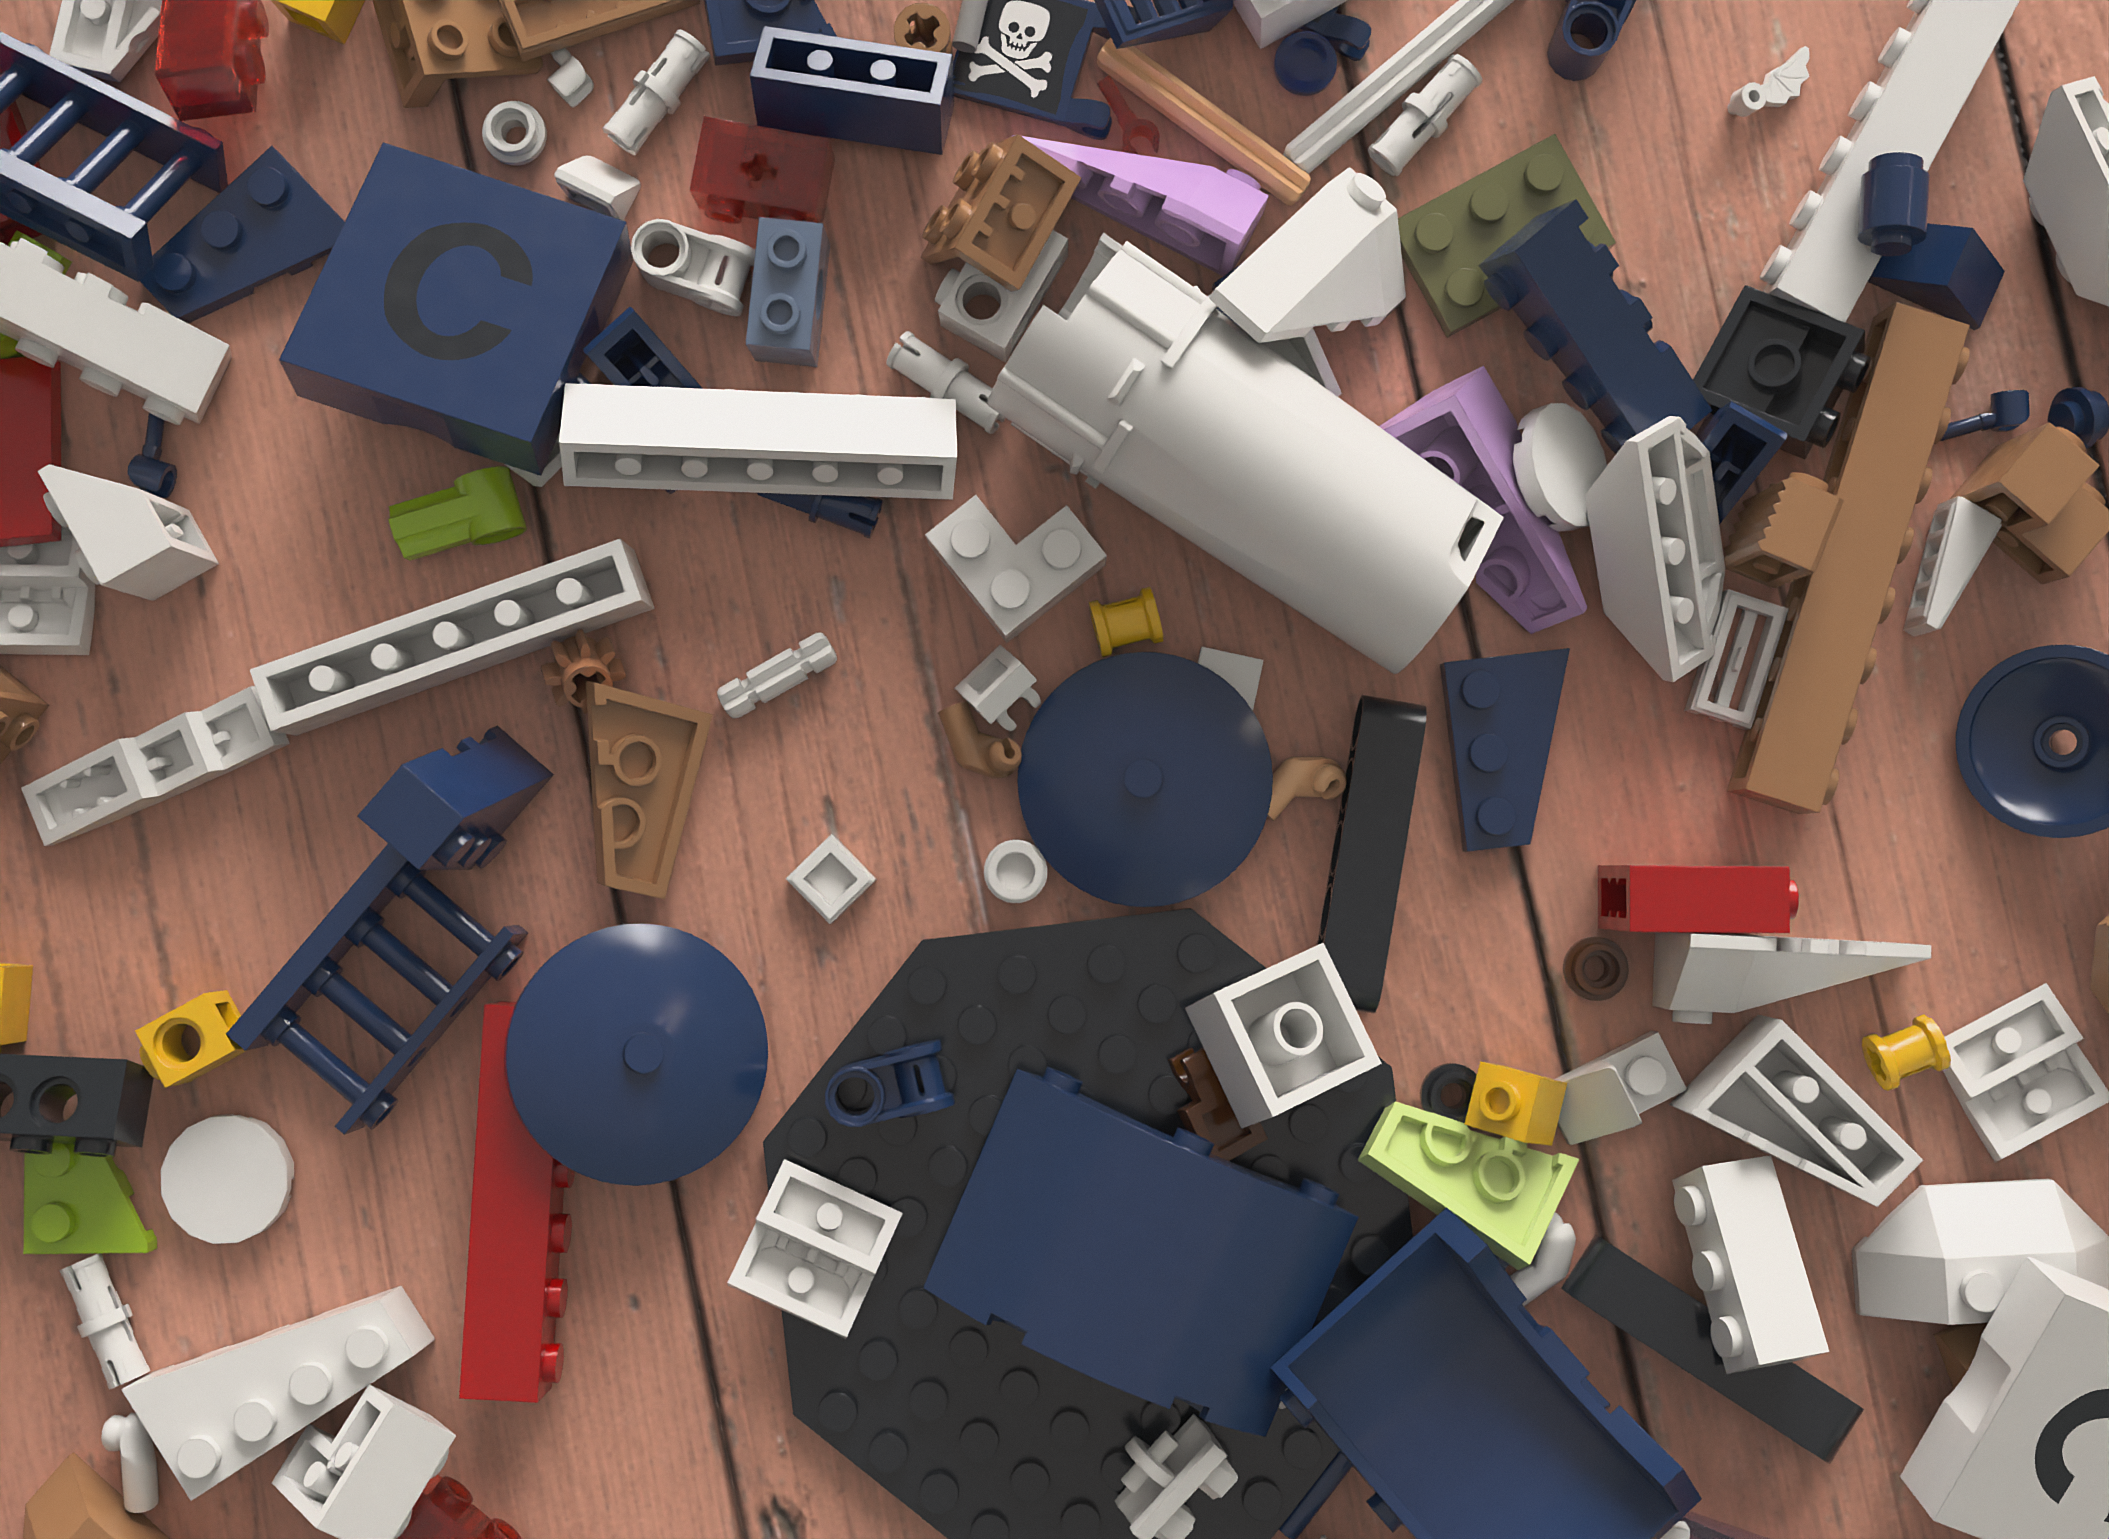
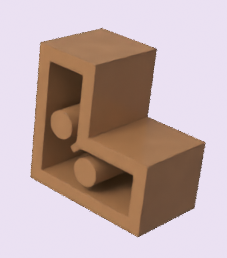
[1949,422,2109,584]

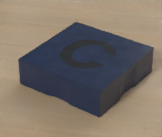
[279,142,633,476]

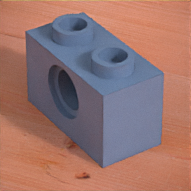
[746,217,830,367]

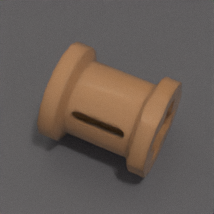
[894,3,953,54]

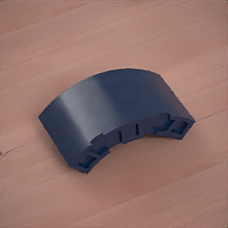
[923,1067,1359,1437]
[1270,1207,1702,1539]

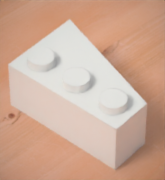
[1669,1015,1923,1207]

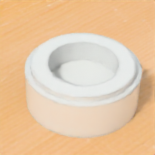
[984,840,1047,903]

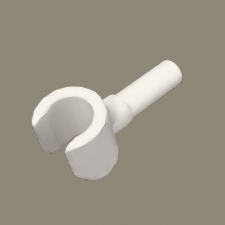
[547,48,594,108]

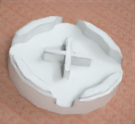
[1513,403,1607,532]
[161,1114,294,1244]

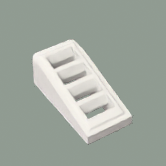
[1903,496,2002,637]

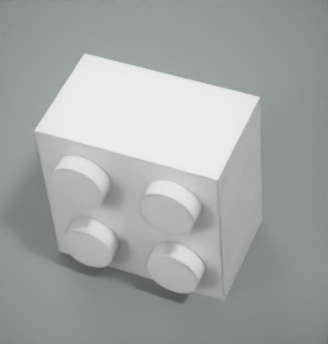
[1185,943,1382,1128]

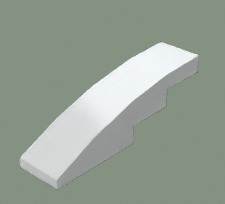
[21,686,290,846]

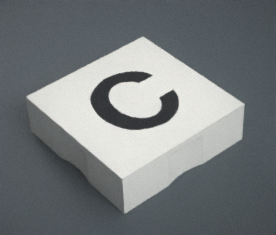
[1900,1257,2109,1539]

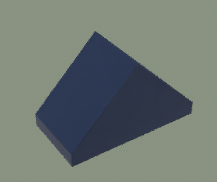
[1868,223,2005,330]
[582,307,703,389]
[1696,401,1788,525]

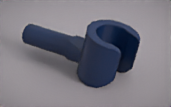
[1940,390,2030,441]
[128,413,177,498]

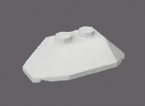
[2023,76,2109,307]
[1585,416,1725,682]
[1852,1179,2109,1325]

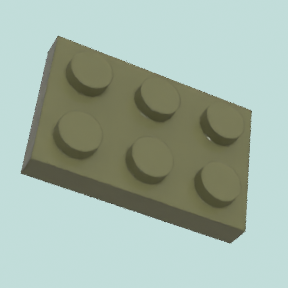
[1398,134,1616,338]

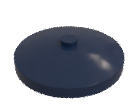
[1017,652,1273,907]
[504,923,768,1186]

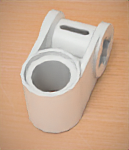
[631,219,755,316]

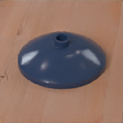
[1956,644,2109,838]

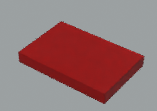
[0,357,62,547]

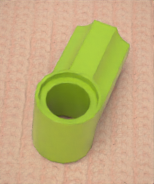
[388,466,527,561]

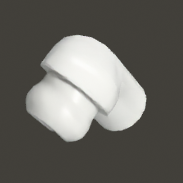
[1510,1212,1576,1306]

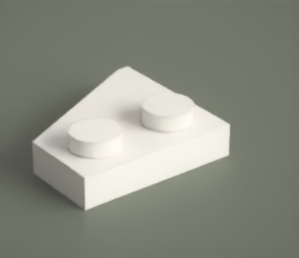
[49,0,188,83]

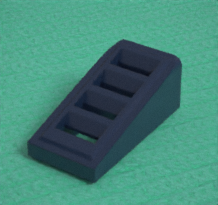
[1094,0,1234,49]

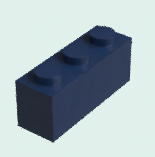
[750,26,954,155]

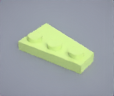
[1358,1101,1579,1270]

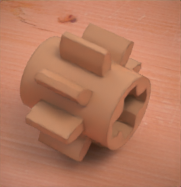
[541,629,626,714]

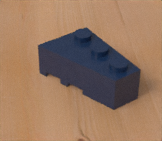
[357,725,554,870]

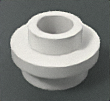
[482,101,547,166]

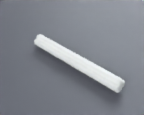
[1283,0,1514,174]

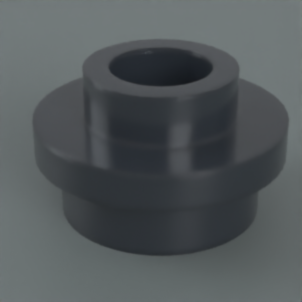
[1420,1063,1477,1123]

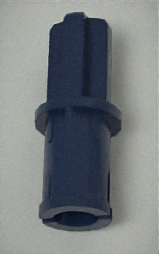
[757,493,884,538]

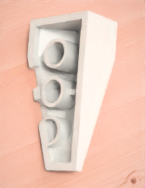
[1209,167,1406,343]
[1652,932,1931,1024]

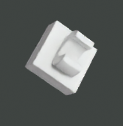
[955,645,1041,731]

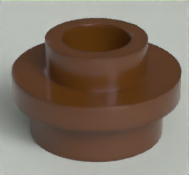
[1563,937,1629,1001]

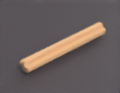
[1097,38,1311,206]

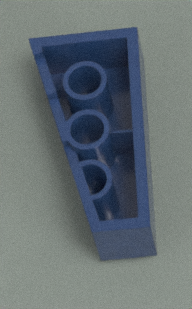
[1478,199,1712,454]

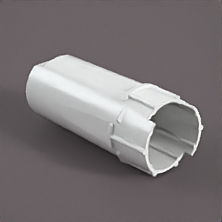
[987,233,1504,674]

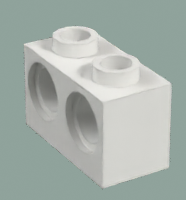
[935,230,1068,363]

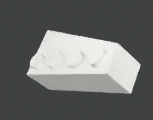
[0,238,232,425]
[121,1286,435,1501]

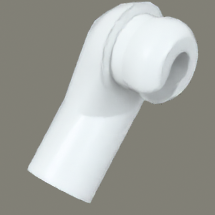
[101,1413,159,1513]

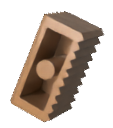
[1724,472,1844,588]

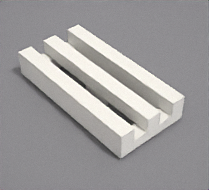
[1684,589,1789,730]

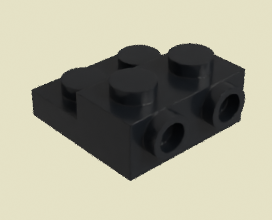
[1693,285,1871,460]

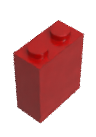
[1598,865,1799,933]

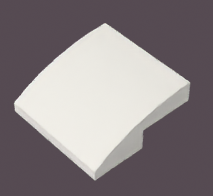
[0,526,95,655]
[1943,983,2109,1162]
[727,1159,903,1339]

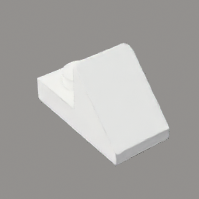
[1554,1031,1687,1145]

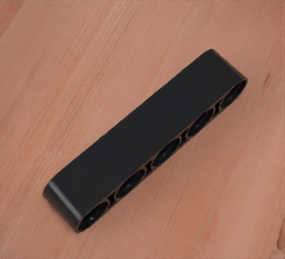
[1317,695,1427,1014]
[1561,1234,1864,1464]

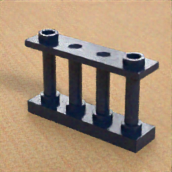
[0,31,228,282]
[226,844,528,1135]

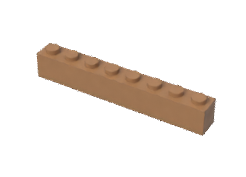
[1727,302,1970,814]

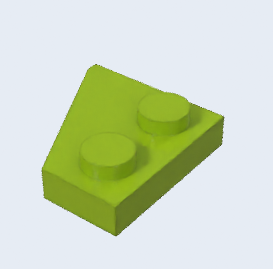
[23,1143,157,1254]

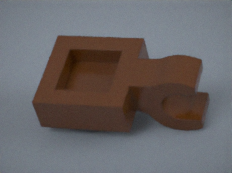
[1168,1048,1268,1161]

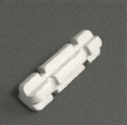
[717,633,837,718]

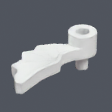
[1727,46,1810,117]

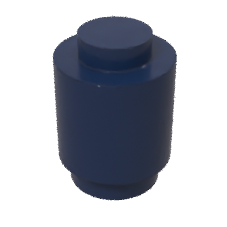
[1858,152,1930,256]

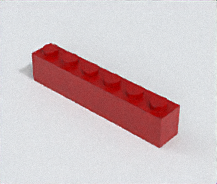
[459,1001,575,1403]

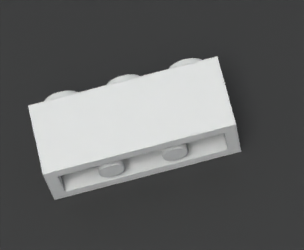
[1672,1155,1829,1374]

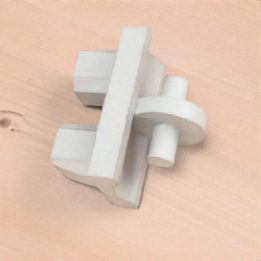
[1114,1414,1238,1539]

